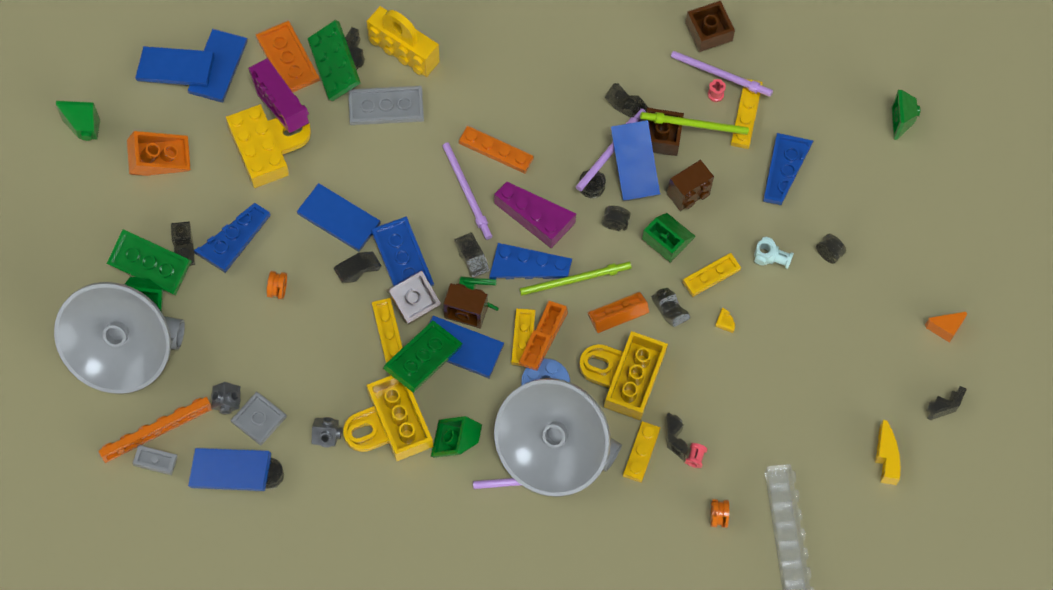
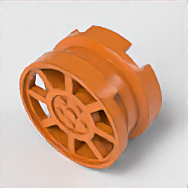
[267,271,287,299]
[710,499,729,528]

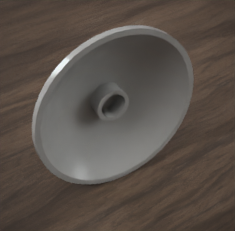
[54,282,185,393]
[494,378,622,496]

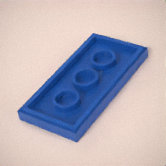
[188,29,247,103]
[135,46,215,86]
[611,120,660,201]
[297,183,381,252]
[371,216,434,287]
[430,316,504,378]
[188,448,271,491]

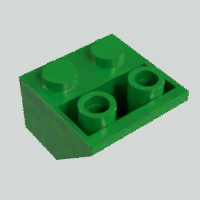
[642,213,695,263]

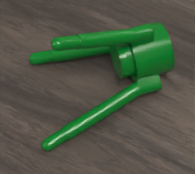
[459,276,499,311]

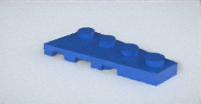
[763,133,813,205]
[194,203,271,273]
[489,243,572,279]

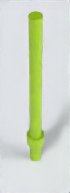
[640,112,749,135]
[519,261,632,296]

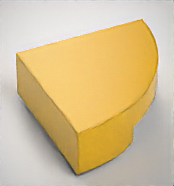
[715,308,735,333]

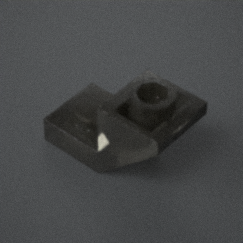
[345,27,365,70]
[605,83,649,118]
[171,221,195,266]
[454,232,490,278]
[333,251,381,283]
[651,288,690,327]
[926,386,967,420]
[665,413,689,460]

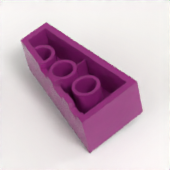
[248,58,309,133]
[494,182,576,249]

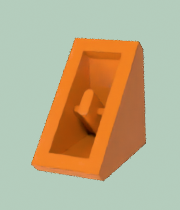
[925,312,967,343]

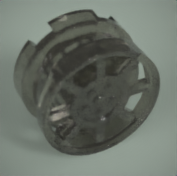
[579,169,606,199]
[602,205,631,231]
[816,234,846,264]
[266,458,284,489]

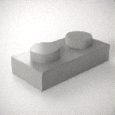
[132,445,178,475]

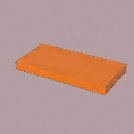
[256,20,320,92]

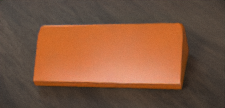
[588,292,649,333]

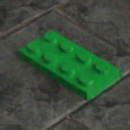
[307,20,361,101]
[106,229,192,295]
[383,320,463,393]

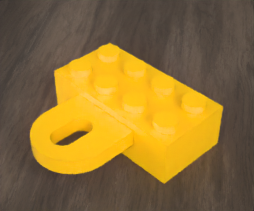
[367,6,440,78]
[226,104,311,189]
[579,331,668,421]
[343,376,433,462]

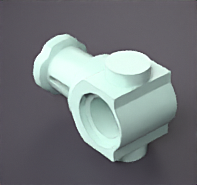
[754,237,794,269]

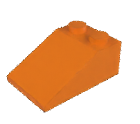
[127,131,190,176]

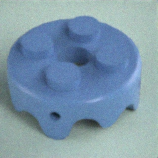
[521,358,570,386]

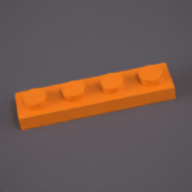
[459,126,534,174]

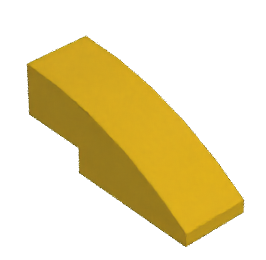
[875,420,901,485]

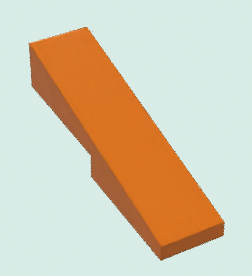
[519,301,568,371]

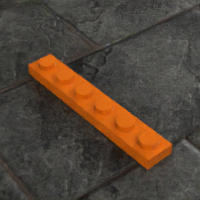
[98,397,213,463]

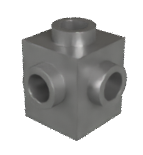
[211,382,241,414]
[312,417,342,447]

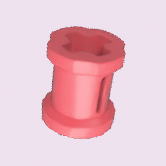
[708,79,726,102]
[685,443,708,468]

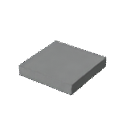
[231,392,287,446]

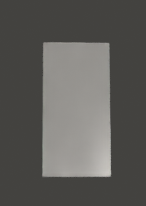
[348,86,424,125]

